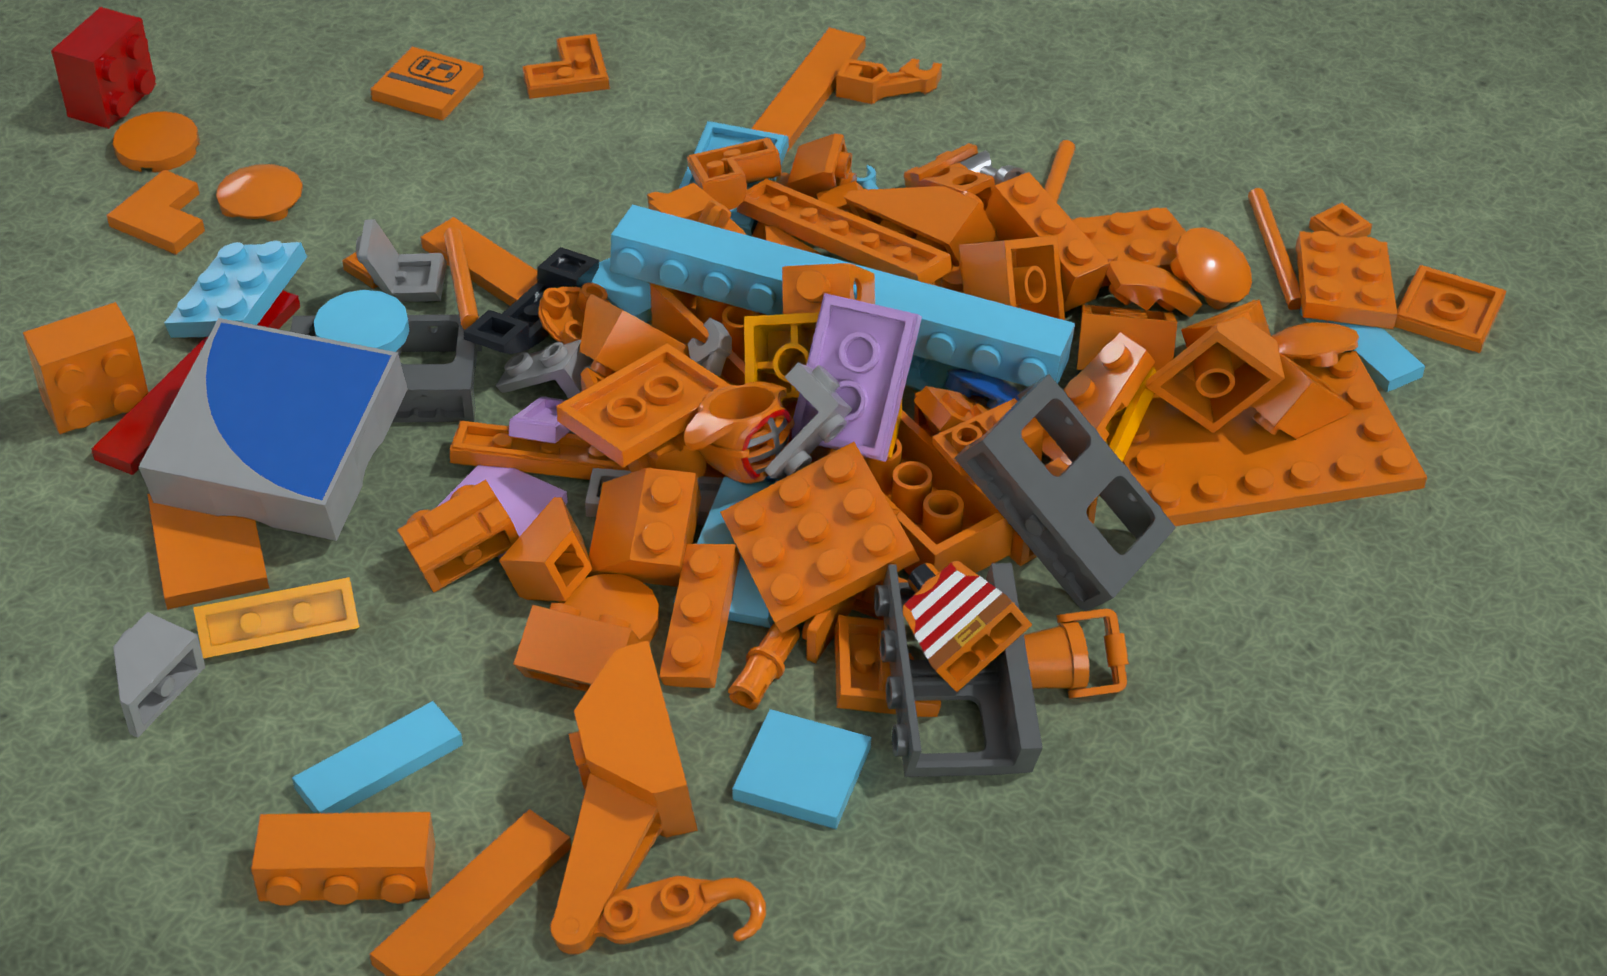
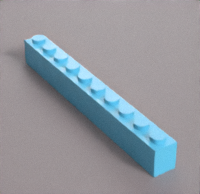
[610,205,1075,387]

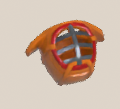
[684,381,795,484]

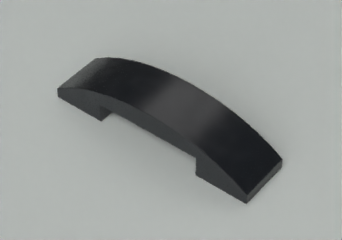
[464,247,599,354]

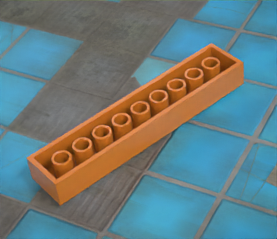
[650,283,1013,575]

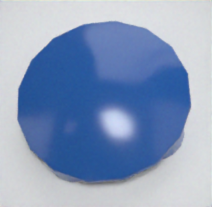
[945,368,1020,409]

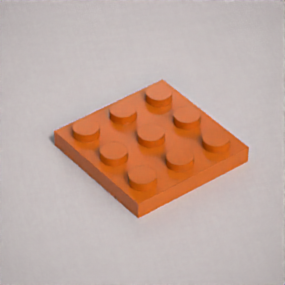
[720,441,919,633]

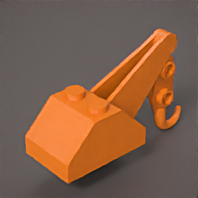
[551,640,766,954]

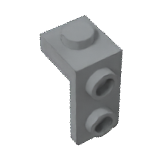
[356,219,447,302]
[496,340,596,398]
[764,362,852,480]

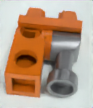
[904,143,1026,211]

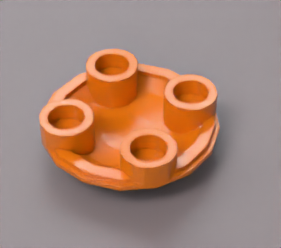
[216,164,303,222]
[1171,227,1252,309]
[538,282,611,344]
[1271,322,1359,367]

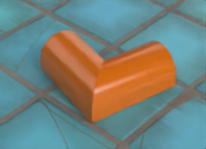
[687,137,782,211]

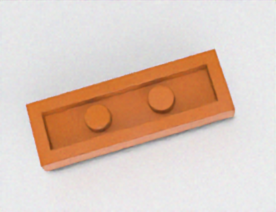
[659,544,740,688]

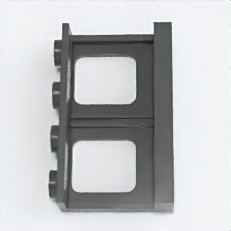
[290,314,482,422]
[955,374,1176,611]
[874,563,1043,777]

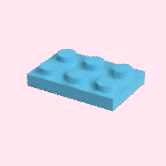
[164,241,307,338]

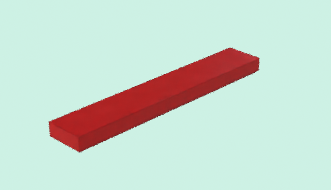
[91,290,301,475]

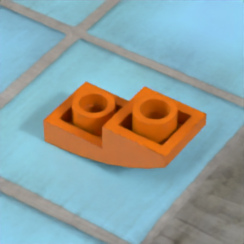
[1106,261,1202,318]

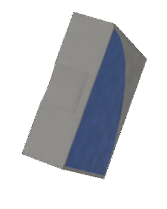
[139,318,408,541]

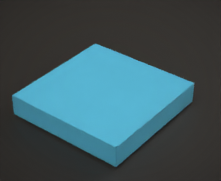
[733,709,871,829]

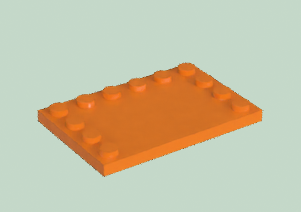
[1122,351,1427,526]

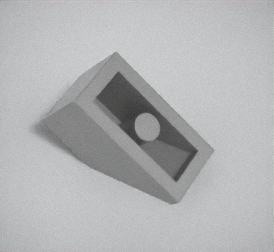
[113,612,205,738]

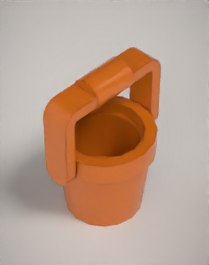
[1024,609,1129,699]

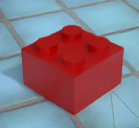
[51,7,156,129]

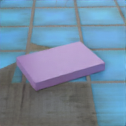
[792,293,922,462]

